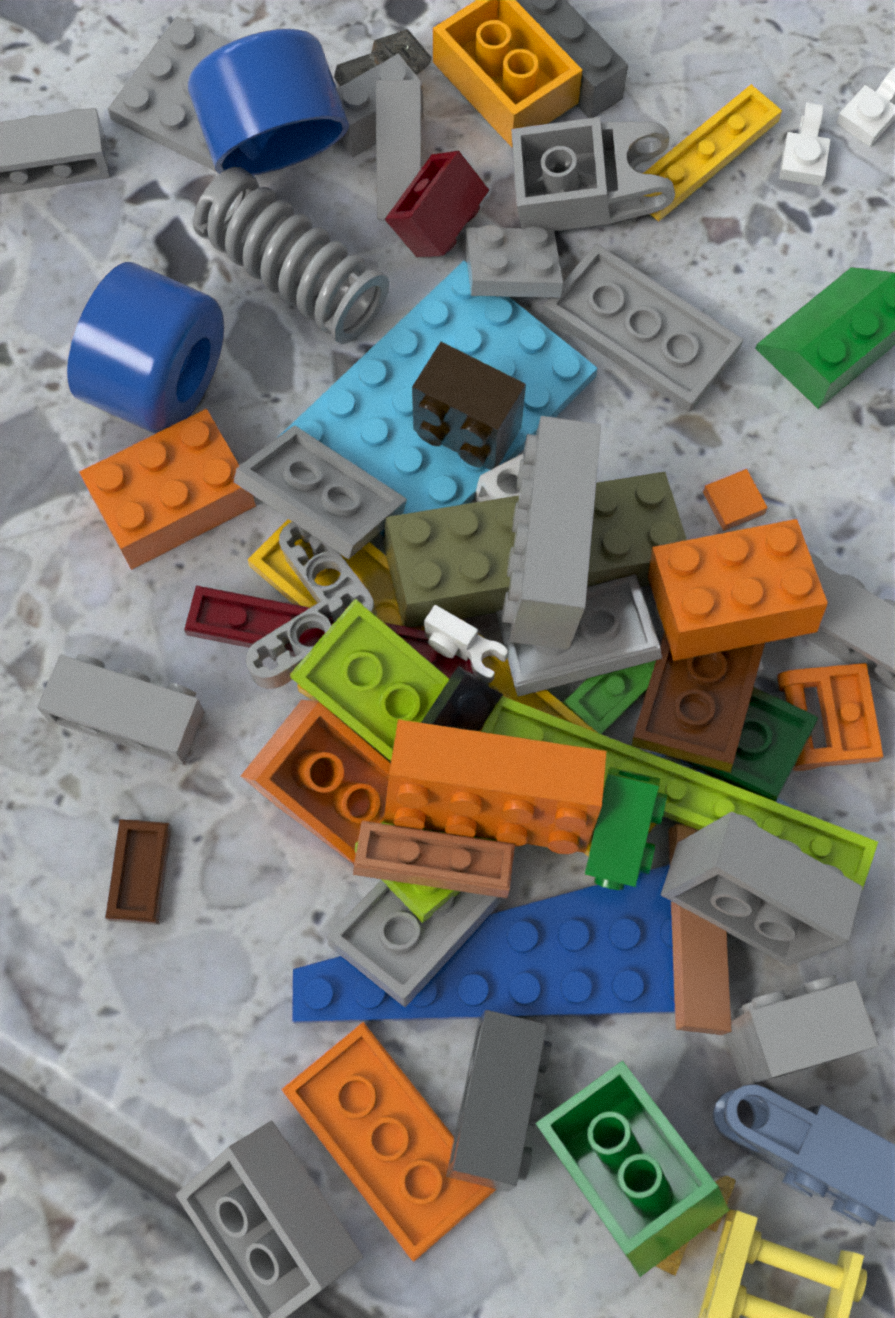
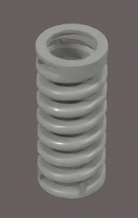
[193,167,389,344]

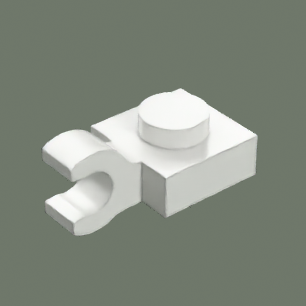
[836,67,895,147]
[779,102,831,186]
[424,605,508,683]

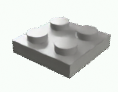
[465,225,563,298]

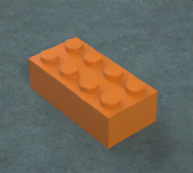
[384,719,607,854]

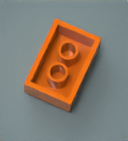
[79,408,256,570]
[648,519,828,661]

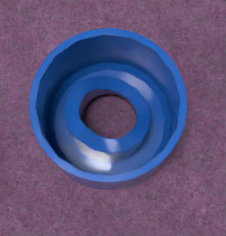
[187,29,349,176]
[67,262,224,434]

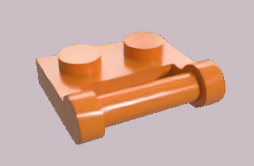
[777,663,884,771]

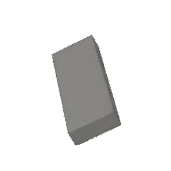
[376,80,421,219]

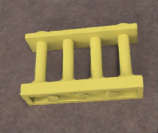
[698,1210,867,1318]

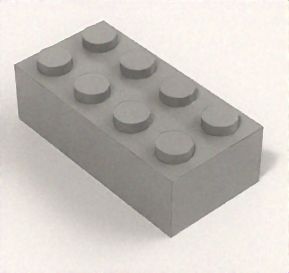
[502,416,601,650]

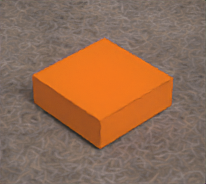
[703,469,768,531]

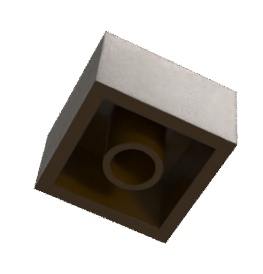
[412,341,526,470]

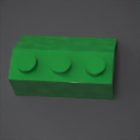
[755,267,895,409]

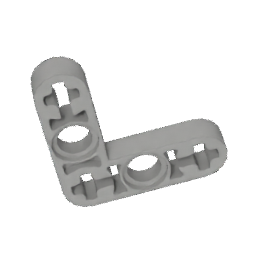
[246,522,377,689]

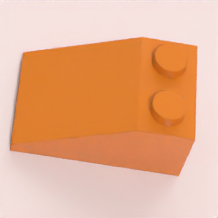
[240,700,391,865]

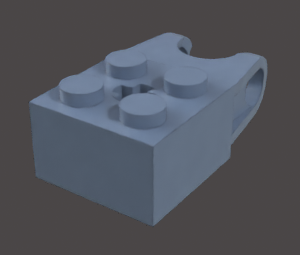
[713,1084,895,1227]

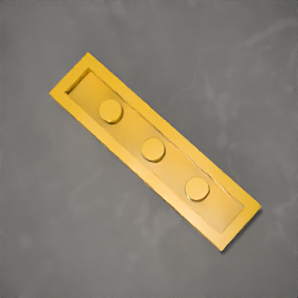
[642,84,782,222]

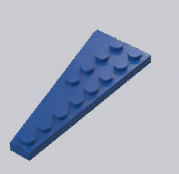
[292,865,675,1024]

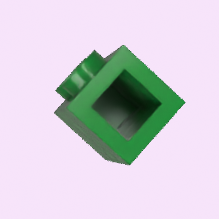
[584,767,668,890]

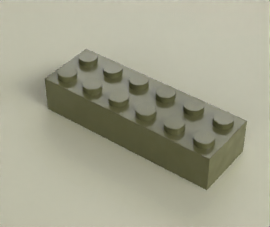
[383,471,687,628]

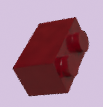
[384,150,489,257]

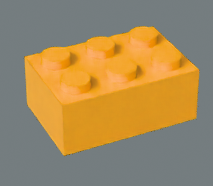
[433,0,583,148]

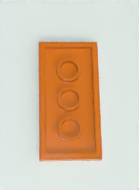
[281,1022,496,1262]

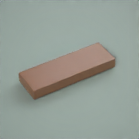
[353,821,515,898]

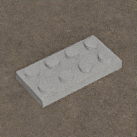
[543,243,744,412]

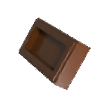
[105,819,172,925]

